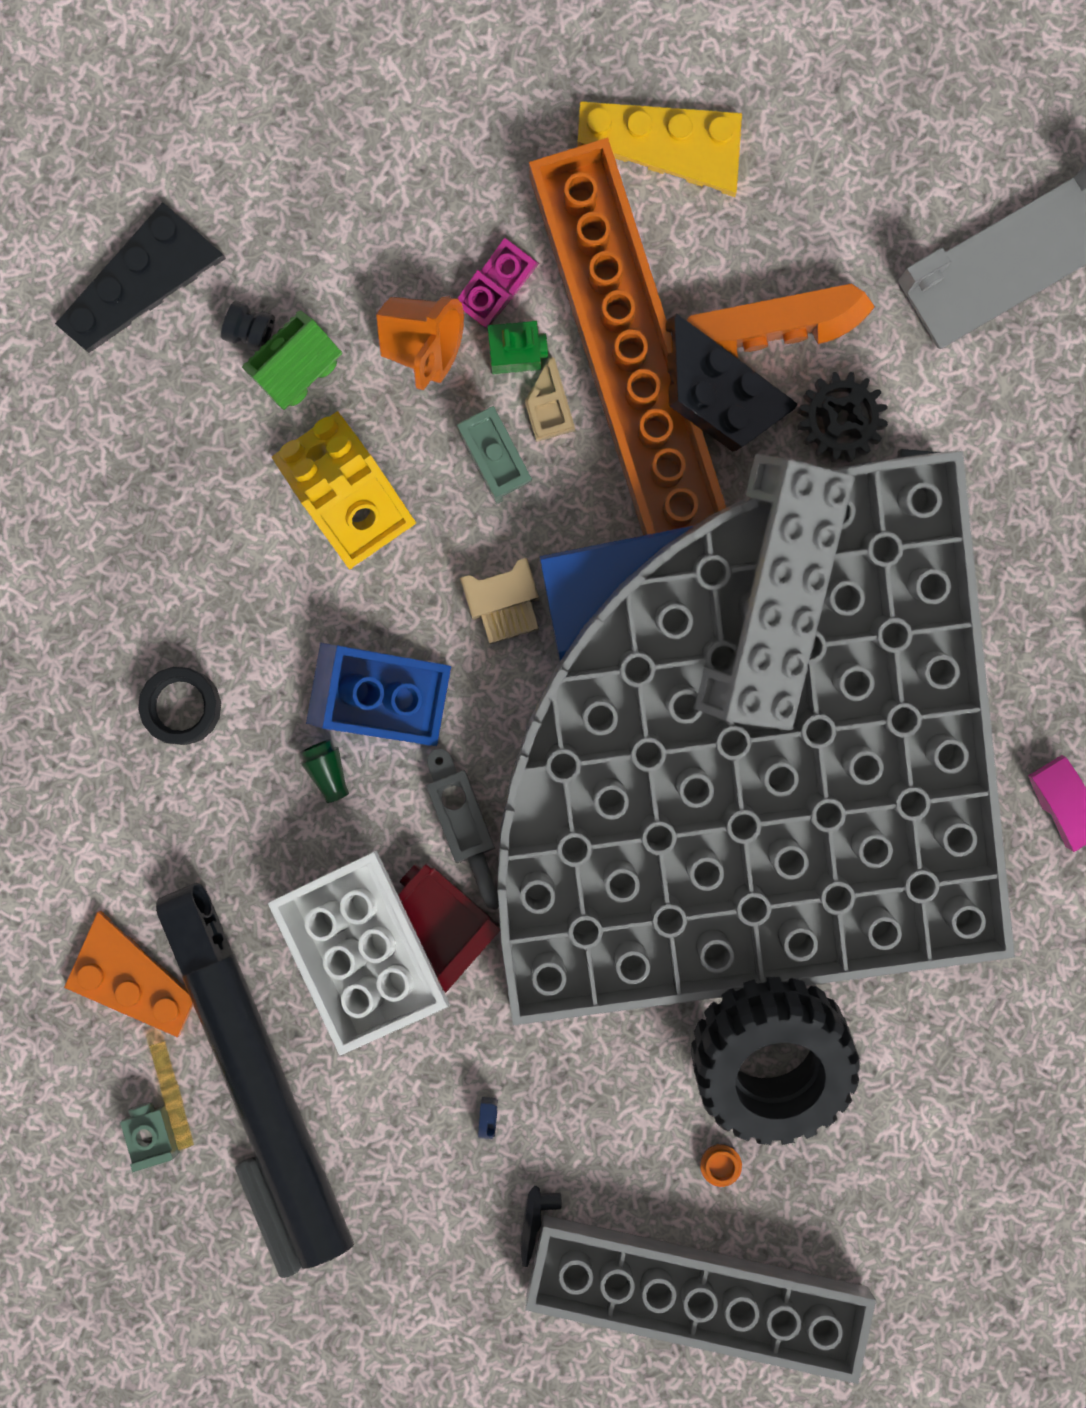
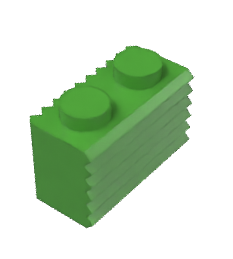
[242,310,343,410]

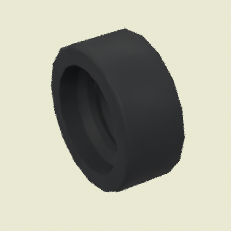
[138,666,221,745]

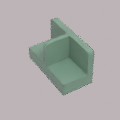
[457,405,532,504]

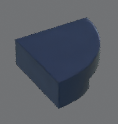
[478,1097,498,1139]

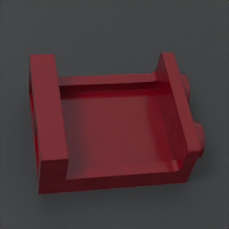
[398,862,501,993]

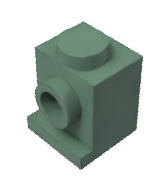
[120,1102,180,1172]

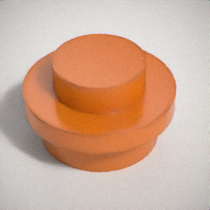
[700,1144,742,1187]

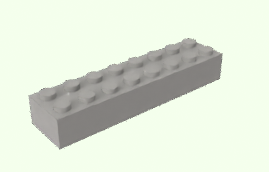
[525,1215,876,1384]

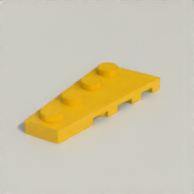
[577,102,742,197]

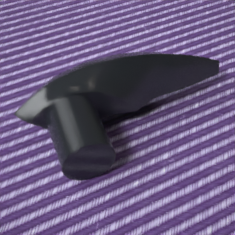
[521,1185,562,1267]

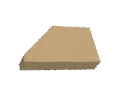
[525,357,575,442]

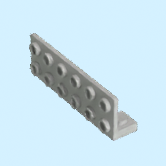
[898,164,1086,349]
[695,453,854,730]

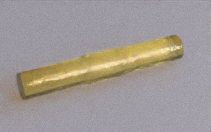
[149,1041,194,1150]

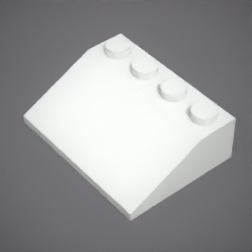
[268,851,450,1056]

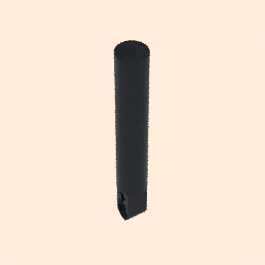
[156,883,354,1269]

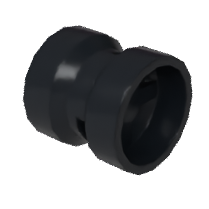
[221,301,275,352]

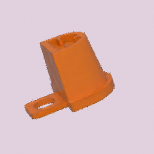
[376,296,464,390]

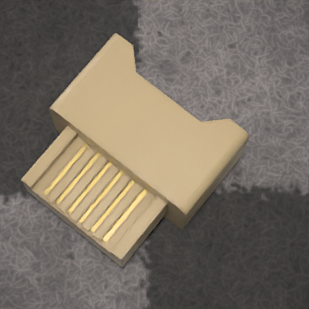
[460,558,539,644]

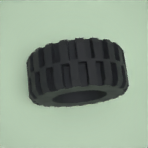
[691,977,860,1145]

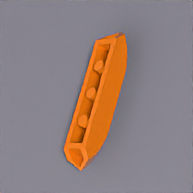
[686,283,875,359]

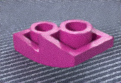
[458,238,539,328]
[1028,755,1086,852]

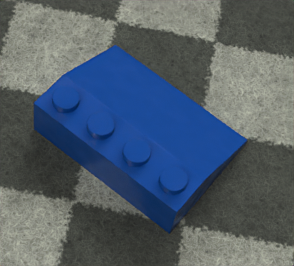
[539,525,695,662]

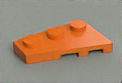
[64,911,193,1037]

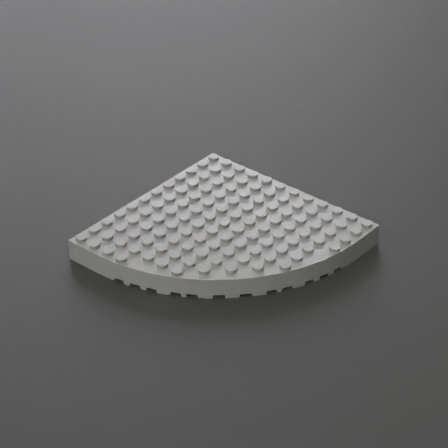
[498,451,1015,1026]

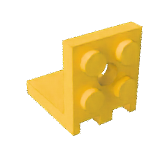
[271,411,416,570]

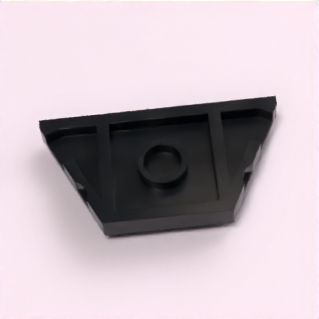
[666,314,798,452]

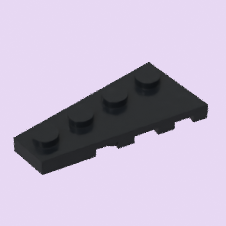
[55,202,226,353]

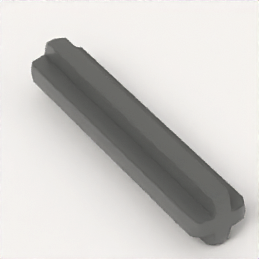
[235,1157,301,1278]

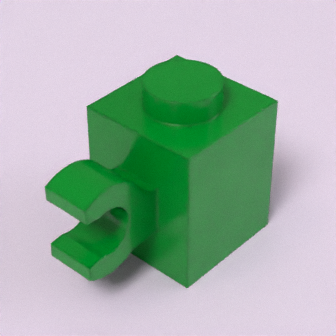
[488,321,548,374]

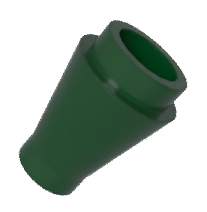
[300,739,350,803]

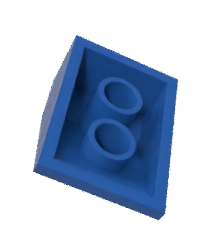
[306,642,451,746]

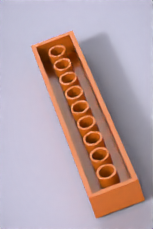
[529,138,726,535]

